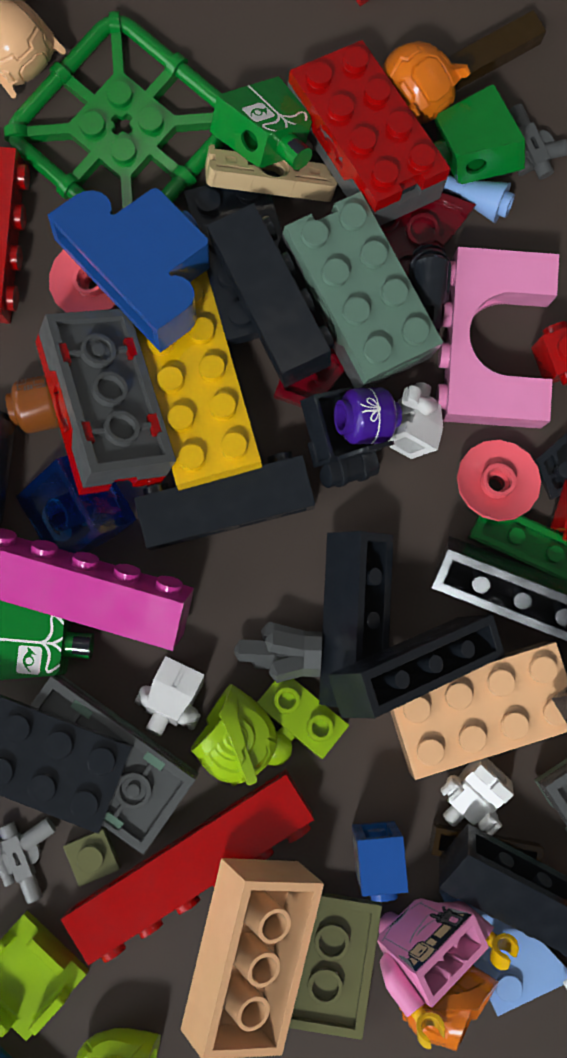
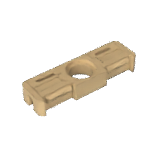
[205,144,337,202]

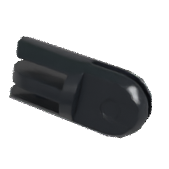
[408,241,451,334]

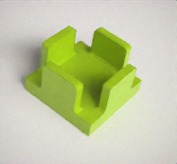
[0,910,89,1041]

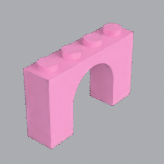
[436,247,559,429]

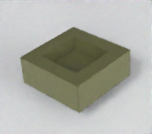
[63,827,122,887]

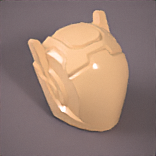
[0,0,66,99]

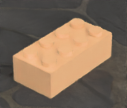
[390,641,567,780]
[180,858,324,1058]

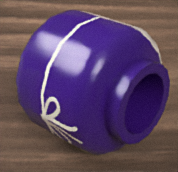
[334,387,402,445]

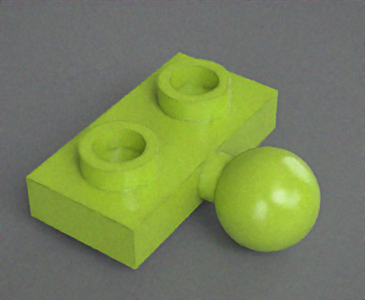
[257,679,349,766]

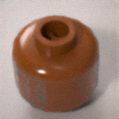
[5,375,59,433]

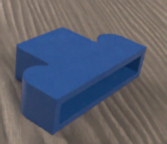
[47,188,210,353]

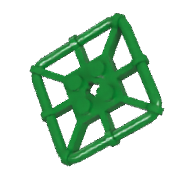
[4,11,225,215]

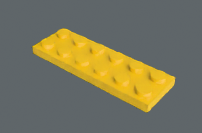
[134,271,262,491]

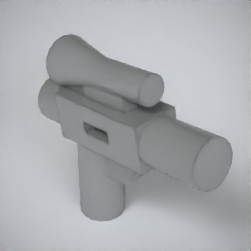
[0,817,56,904]

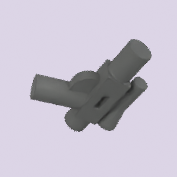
[509,104,567,180]

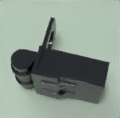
[300,387,395,488]

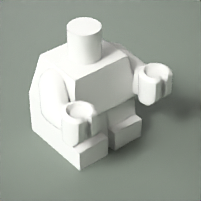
[389,382,443,459]
[135,656,205,736]
[441,758,514,836]

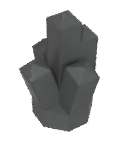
[234,622,322,683]

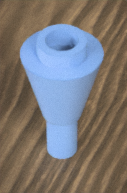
[443,175,515,223]

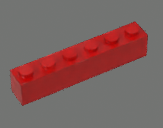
[60,769,314,966]

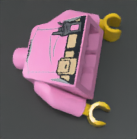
[377,898,519,1049]

